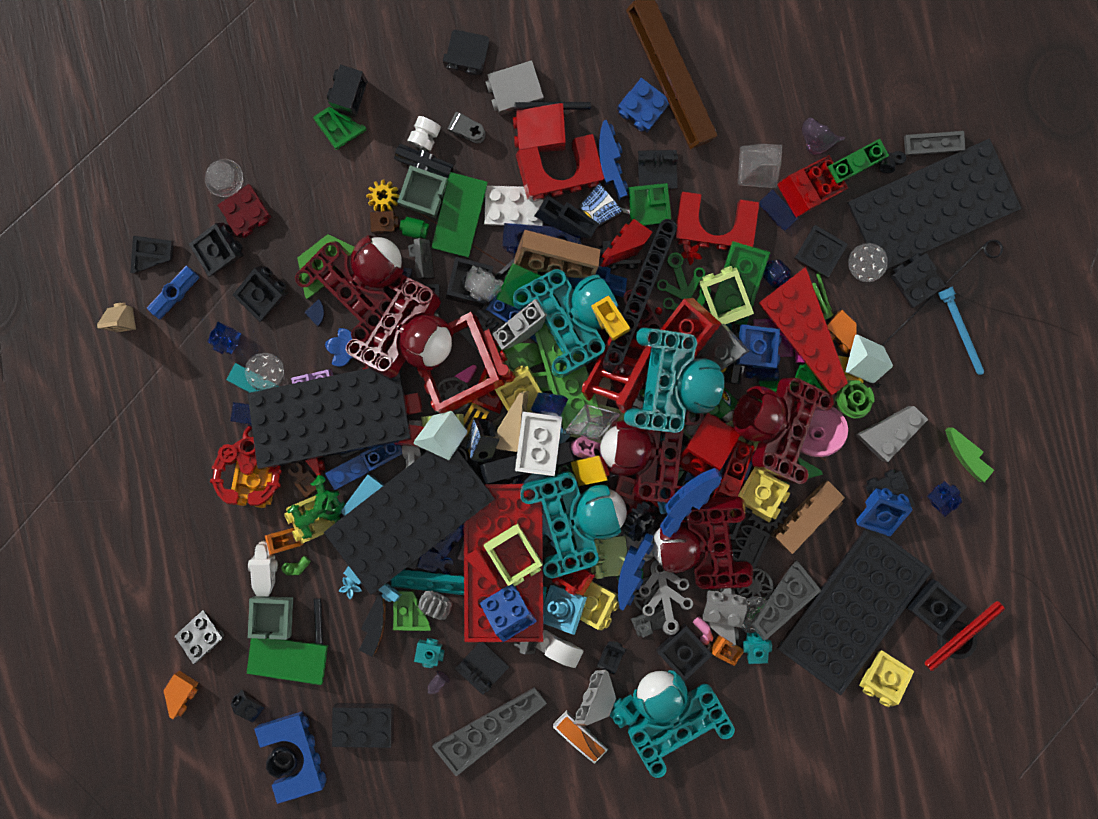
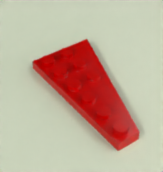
[758,267,848,395]

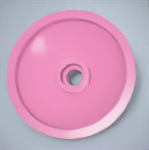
[801,407,848,457]

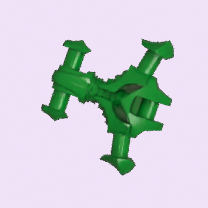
[287,475,345,539]

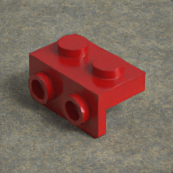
[551,558,595,596]

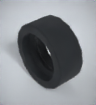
[937,621,978,659]

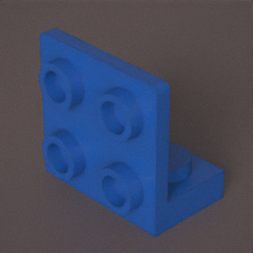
[480,584,537,642]

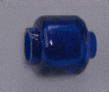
[763,259,791,288]

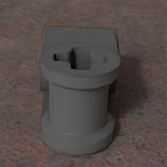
[447,112,486,144]

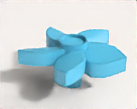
[339,577,362,600]

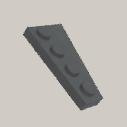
[751,560,821,640]

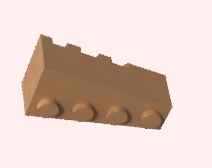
[514,230,600,279]
[770,480,845,554]

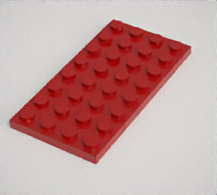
[464,484,544,642]

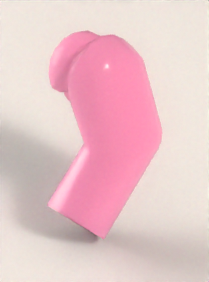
[693,616,714,645]

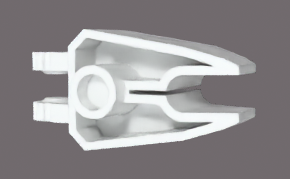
[248,540,278,596]

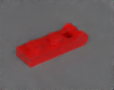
[482,329,515,383]

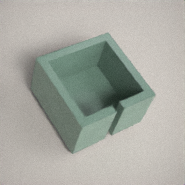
[397,165,448,218]
[248,596,293,640]

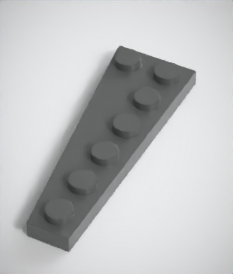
[432,687,547,776]

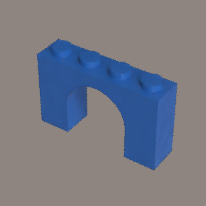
[254,711,326,804]

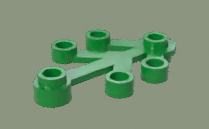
[657,252,711,311]

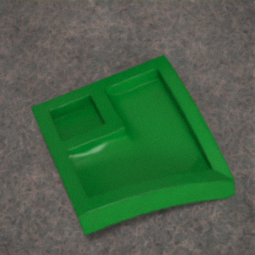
[628,183,671,226]

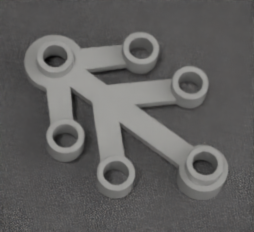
[639,560,693,635]

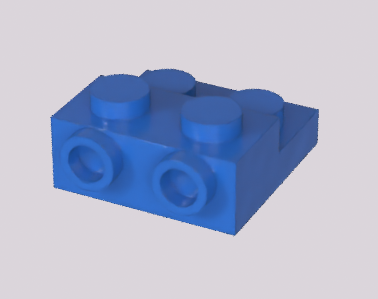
[617,78,669,133]
[737,325,782,370]
[856,488,912,536]

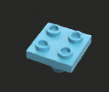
[543,585,587,635]

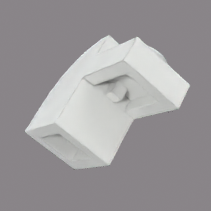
[536,630,584,668]

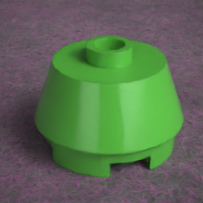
[835,380,874,418]

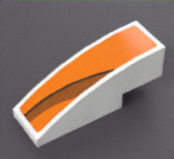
[553,710,608,764]

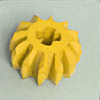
[366,180,400,212]

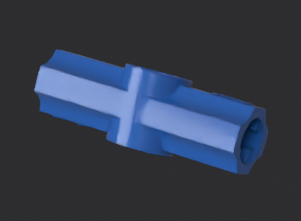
[147,265,200,320]

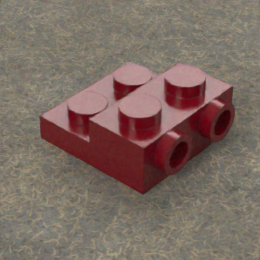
[217,184,272,238]

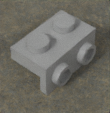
[703,591,747,628]

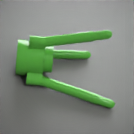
[812,273,833,320]

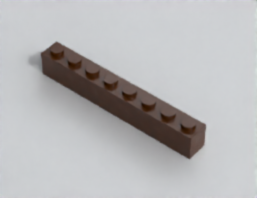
[626,0,718,150]

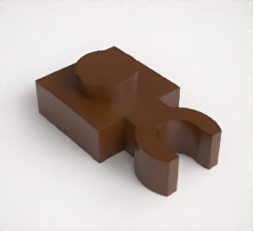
[288,462,316,498]

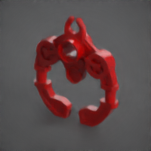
[210,426,282,506]

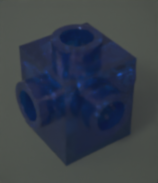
[207,321,242,354]
[927,481,963,517]

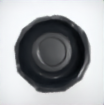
[266,747,297,778]

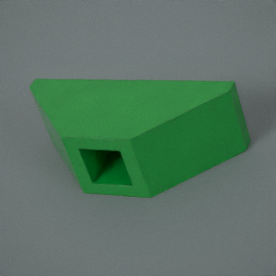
[828,139,889,184]

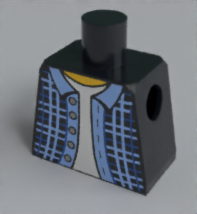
[578,183,623,229]
[466,417,499,468]

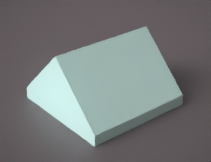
[845,335,893,383]
[414,411,467,460]

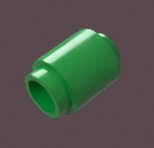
[399,217,429,239]

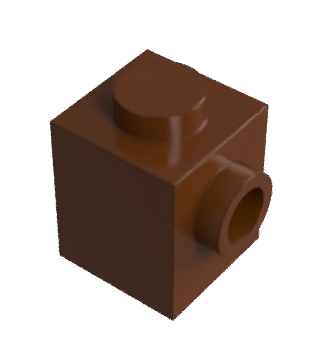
[370,211,400,234]

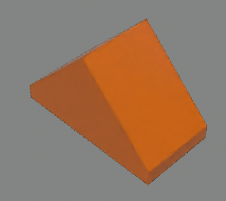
[265,528,304,555]
[709,635,744,666]

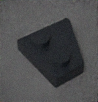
[130,236,174,273]

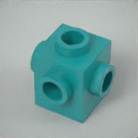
[743,632,772,664]
[414,638,445,668]
[610,695,640,728]

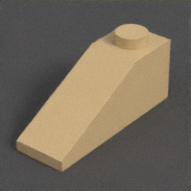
[97,303,136,332]
[496,391,529,452]

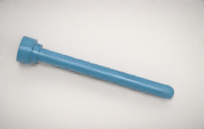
[938,287,984,375]

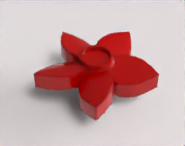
[681,244,702,265]

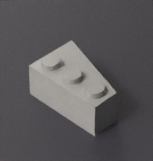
[855,406,928,462]

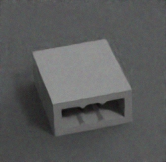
[485,60,544,116]

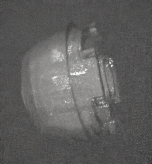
[205,159,243,197]
[464,265,504,302]

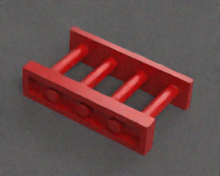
[581,336,652,413]

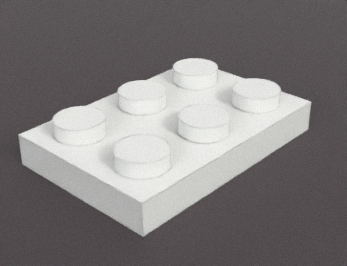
[484,186,543,227]
[515,412,562,476]

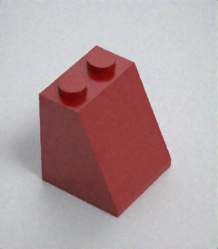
[513,103,566,152]
[679,413,740,477]

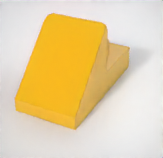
[591,295,630,340]

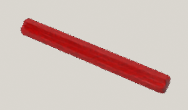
[925,601,1005,671]

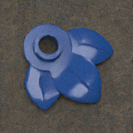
[325,328,359,366]

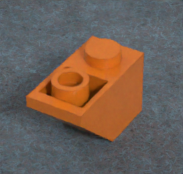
[827,310,857,354]
[164,671,198,719]

